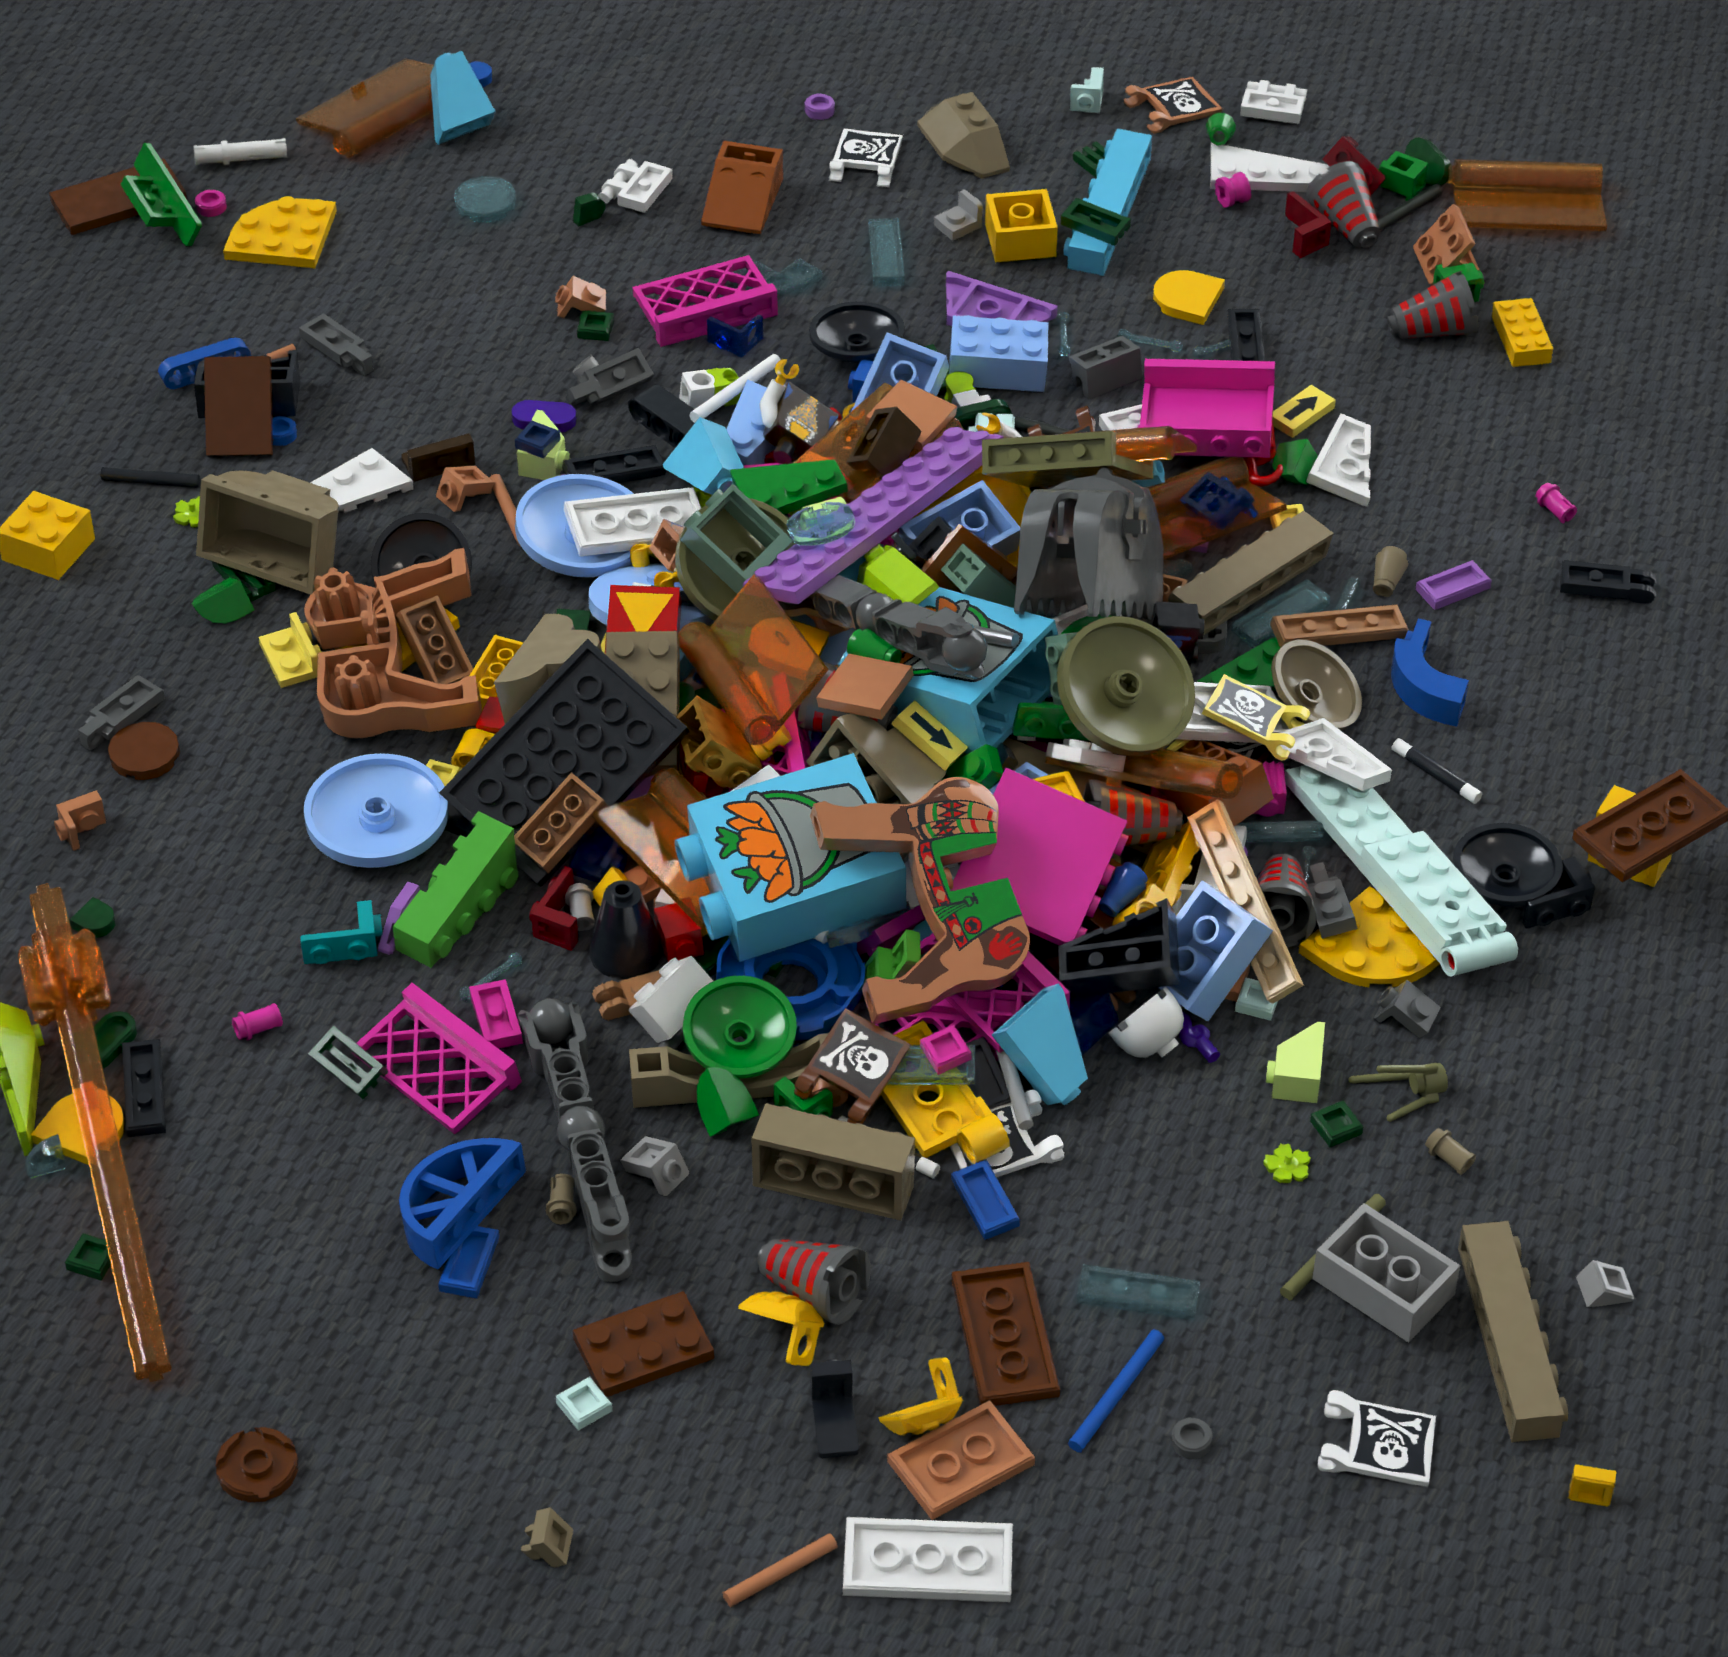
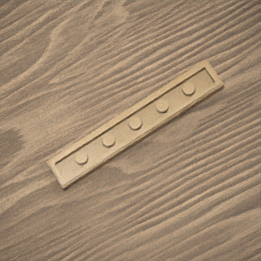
[1187,799,1304,1004]

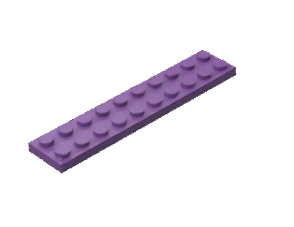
[743,427,1004,604]

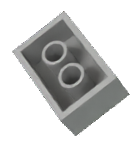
[1312,1203,1460,1343]

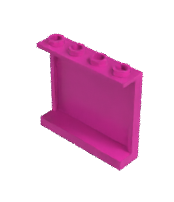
[1138,359,1275,458]
[950,768,1129,946]

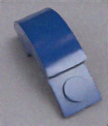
[1391,618,1469,727]

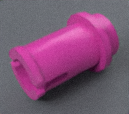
[1536,483,1577,523]
[232,1003,283,1040]

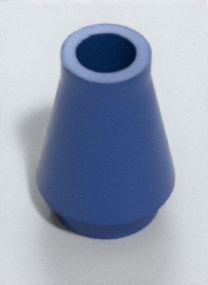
[1098,862,1148,917]

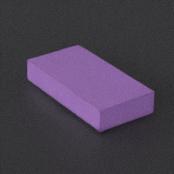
[1416,560,1492,610]

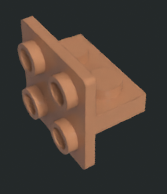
[1413,204,1479,285]

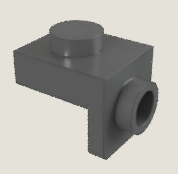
[1374,980,1441,1038]

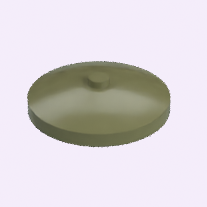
[675,498,802,630]
[1057,616,1195,756]

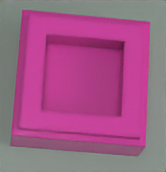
[920,1025,972,1075]

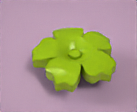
[173,496,200,527]
[1263,1143,1311,1183]

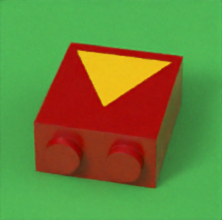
[605,585,682,654]

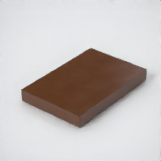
[204,356,273,456]

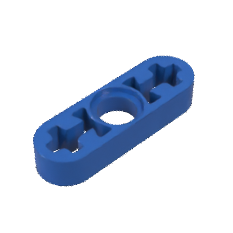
[158,338,251,389]

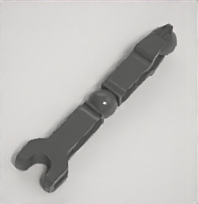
[763,575,987,679]
[518,998,633,1282]

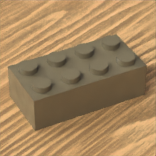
[606,631,680,779]
[752,1103,915,1220]

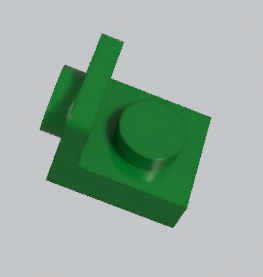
[774,1076,833,1118]

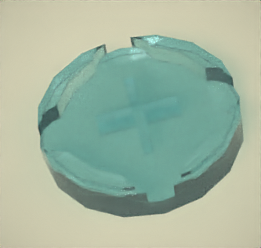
[455,176,516,222]
[786,502,856,546]

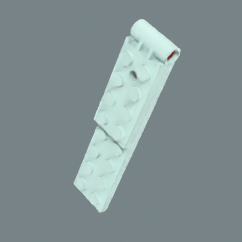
[1285,765,1518,977]

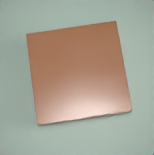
[865,380,957,451]
[816,654,914,720]

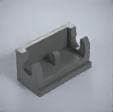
[1069,336,1142,400]

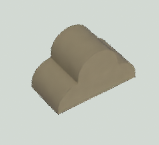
[494,614,602,724]
[806,714,947,864]

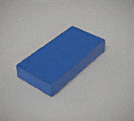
[951,1159,1020,1240]
[438,1226,499,1298]

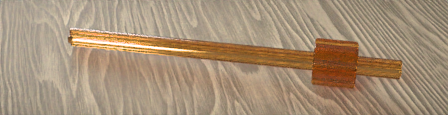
[18,883,172,1382]

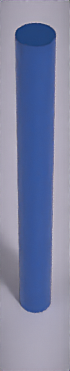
[1068,1330,1164,1453]

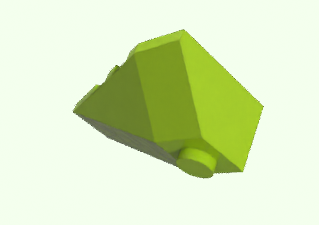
[857,544,939,605]
[0,1002,44,1156]

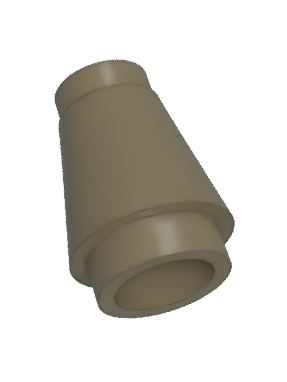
[1373,546,1408,597]

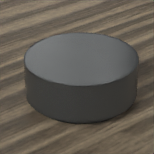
[1171,1418,1213,1459]

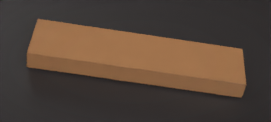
[1270,605,1409,648]

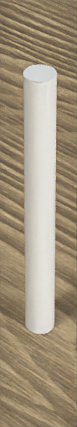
[690,354,780,423]

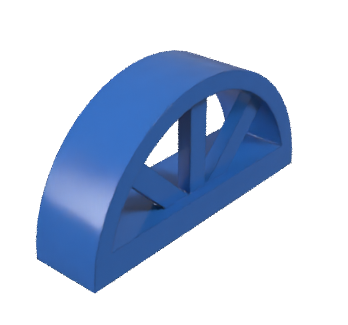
[399,1138,526,1269]

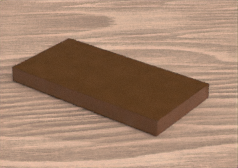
[49,158,187,235]
[1572,769,1728,883]
[951,1262,1060,1406]

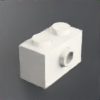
[628,956,713,1043]

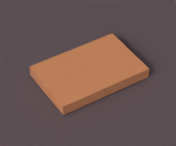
[887,1400,1035,1520]

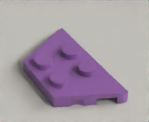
[946,271,1057,326]

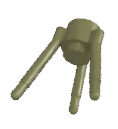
[1348,1063,1448,1122]

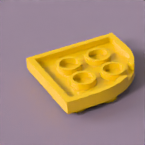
[223,196,337,268]
[1299,886,1440,987]

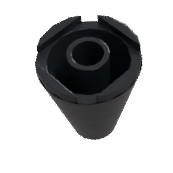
[589,880,663,980]

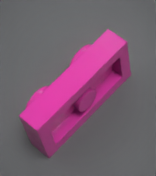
[469,979,523,1049]

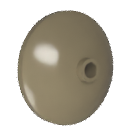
[1271,639,1362,731]

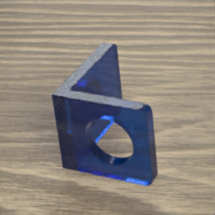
[707,314,763,358]

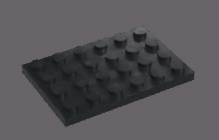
[439,639,690,887]

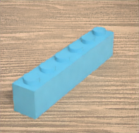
[1064,129,1152,276]

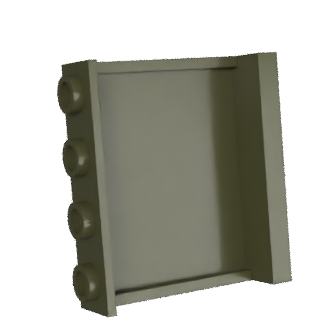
[982,431,1153,487]

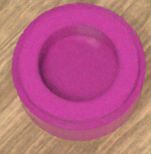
[195,190,227,217]

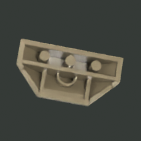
[917,92,1010,178]

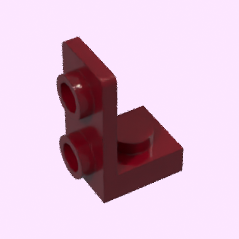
[1322,136,1386,196]
[1285,191,1332,258]
[529,866,579,951]

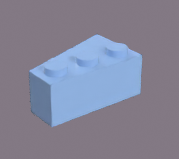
[726,379,776,465]

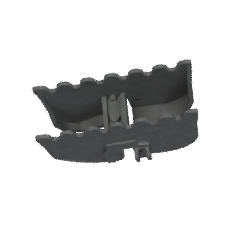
[1014,467,1163,619]

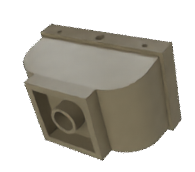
[196,470,339,595]

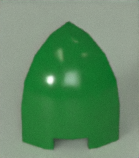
[1272,439,1318,485]
[191,578,254,624]
[697,1067,759,1137]

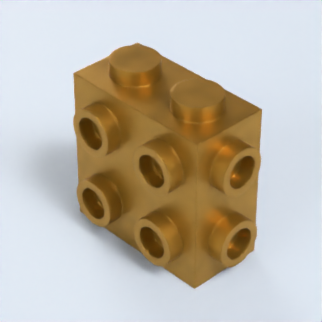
[676,696,763,790]

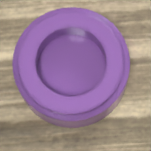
[805,94,835,120]

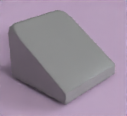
[1576,1260,1634,1307]

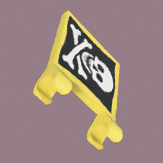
[1202,674,1310,761]

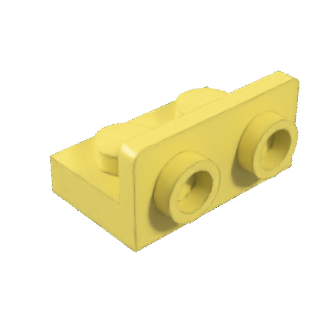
[258,612,321,688]

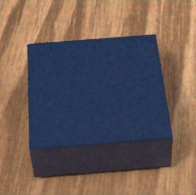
[515,421,561,459]

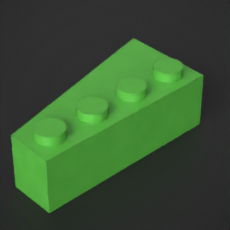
[393,811,518,968]

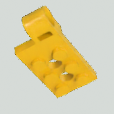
[1113,821,1200,926]
[881,1020,1010,1164]

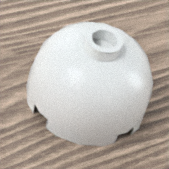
[1109,987,1184,1058]

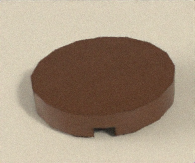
[108,722,180,780]
[216,1427,298,1502]

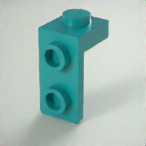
[300,900,383,964]

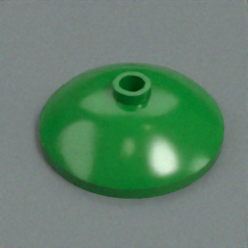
[683,975,797,1079]

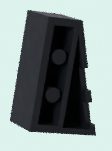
[194,349,300,418]
[1058,898,1180,998]

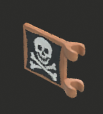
[1124,77,1222,134]

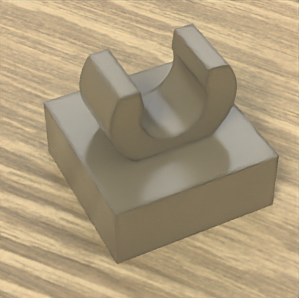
[521,1507,573,1567]

